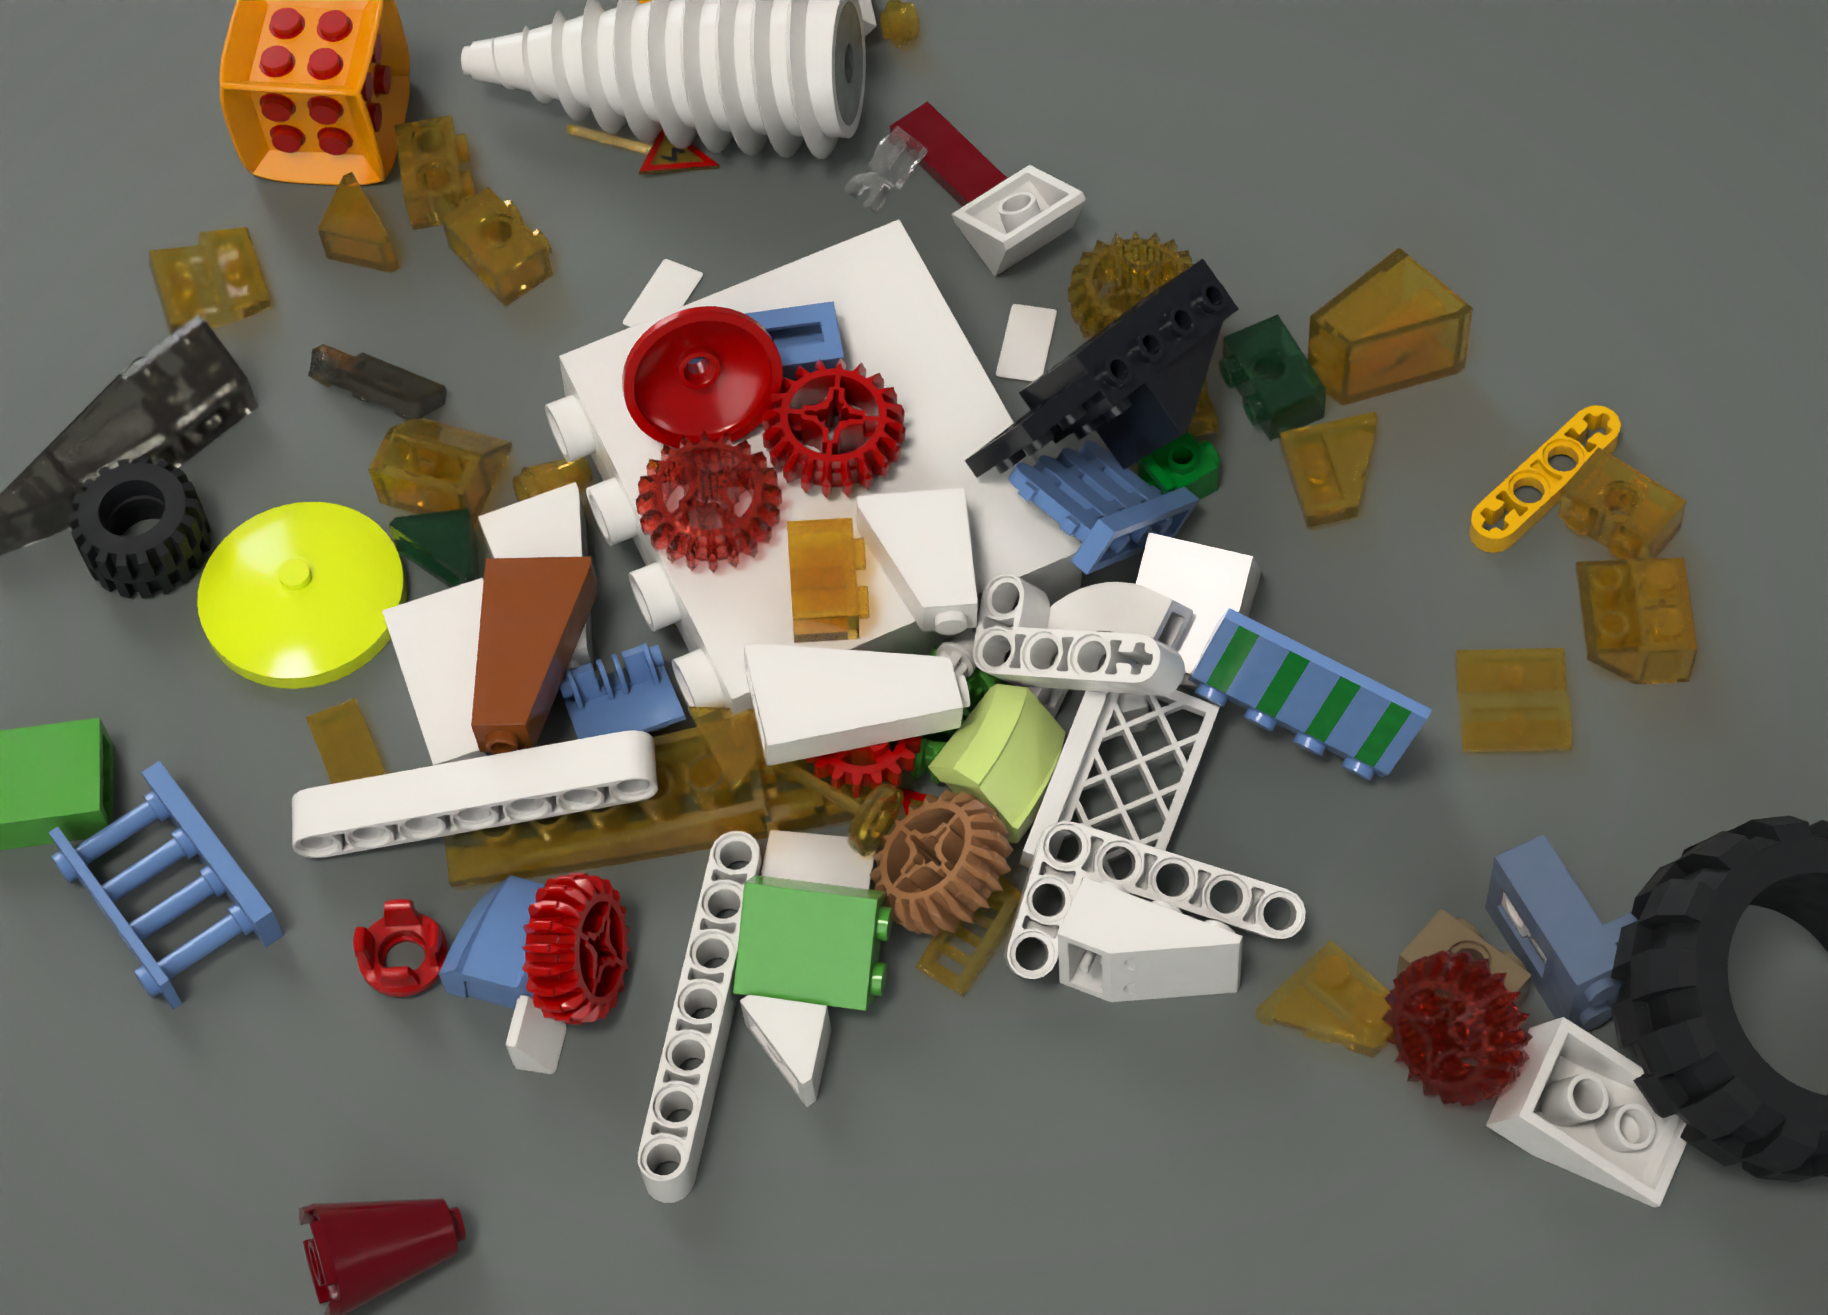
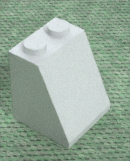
[1136,533,1261,690]

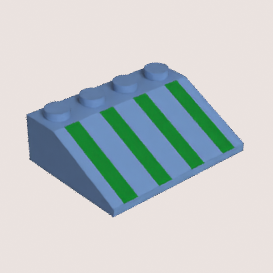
[1188,608,1432,781]

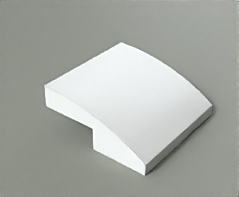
[761,830,879,890]

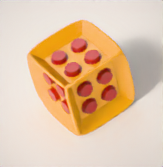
[220,0,410,186]

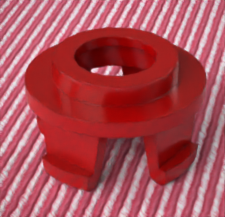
[353,899,449,997]

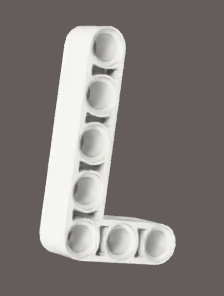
[1004,821,1306,979]

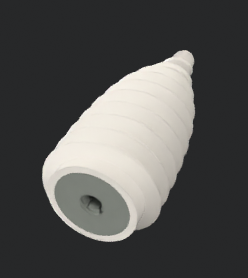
[461,0,866,159]

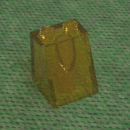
[1306,248,1473,406]

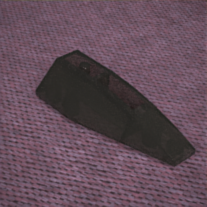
[0,315,258,555]

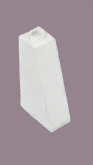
[478,482,594,676]
[382,578,493,766]
[744,643,970,766]

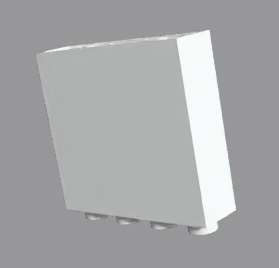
[545,219,1082,744]

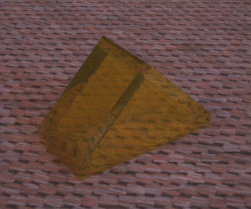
[317,172,399,273]

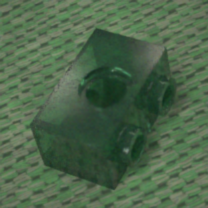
[1219,314,1326,441]

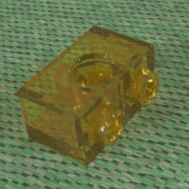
[441,187,553,307]
[1557,447,1687,571]

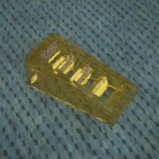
[915,890,1020,997]

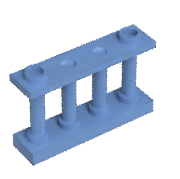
[49,761,284,1009]

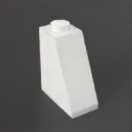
[857,487,978,635]

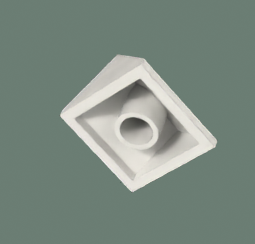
[951,165,1086,277]

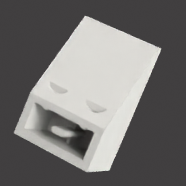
[1057,877,1243,1002]

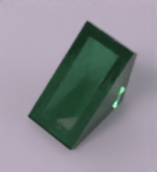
[389,508,479,588]

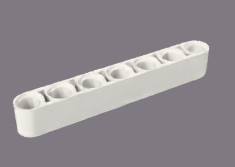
[292,730,658,858]
[638,831,763,1203]

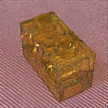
[394,115,476,230]

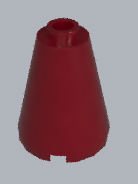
[299,1198,466,1315]

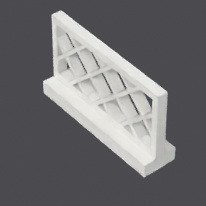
[1019,656,1220,882]

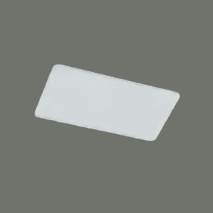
[623,259,703,327]
[996,304,1057,382]

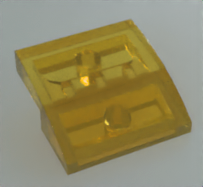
[148,227,271,337]
[1454,648,1572,753]

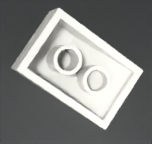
[1486,1017,1687,1208]

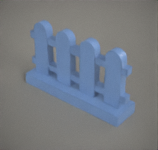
[1009,441,1200,574]

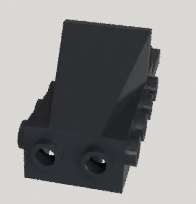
[964,258,1239,478]

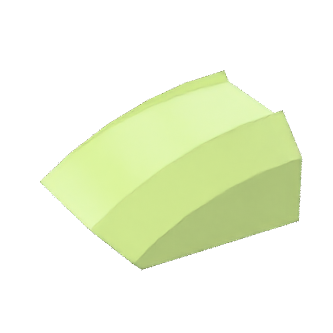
[928,684,1066,843]

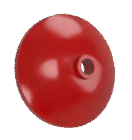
[622,306,783,450]

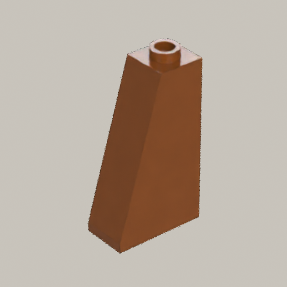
[471,556,598,754]

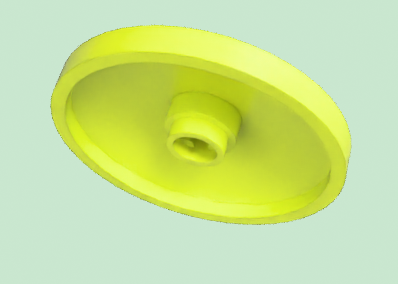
[197,502,407,689]

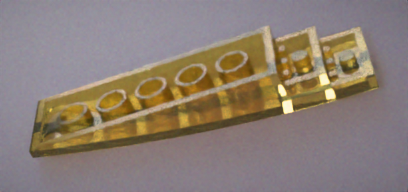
[444,714,885,887]

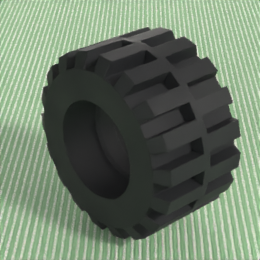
[69,457,211,599]

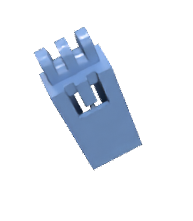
[688,301,844,381]

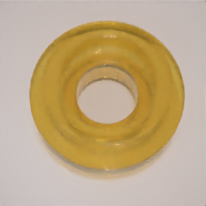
[880,0,920,47]

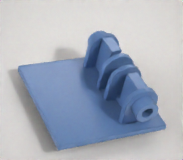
[559,643,686,739]

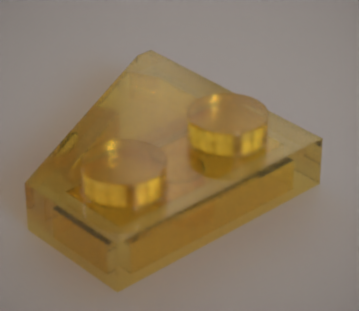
[1279,411,1378,528]
[1255,940,1414,1058]

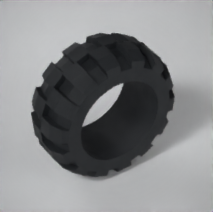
[1611,815,1828,1182]

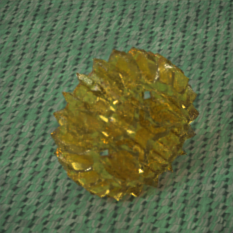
[1068,229,1193,337]

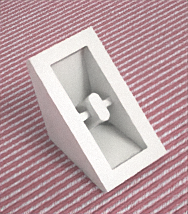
[740,995,831,1107]

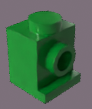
[1137,432,1221,500]

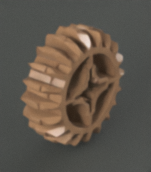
[869,789,1013,937]

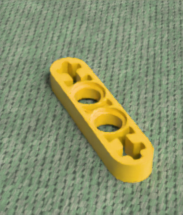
[1469,405,1621,553]

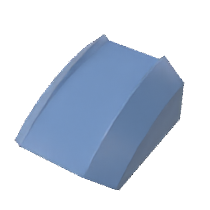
[439,875,545,1009]

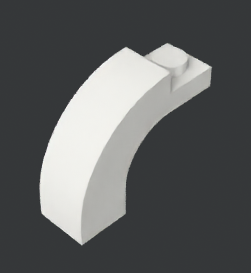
[1021,582,1194,718]

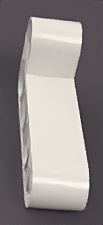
[973,573,1185,695]

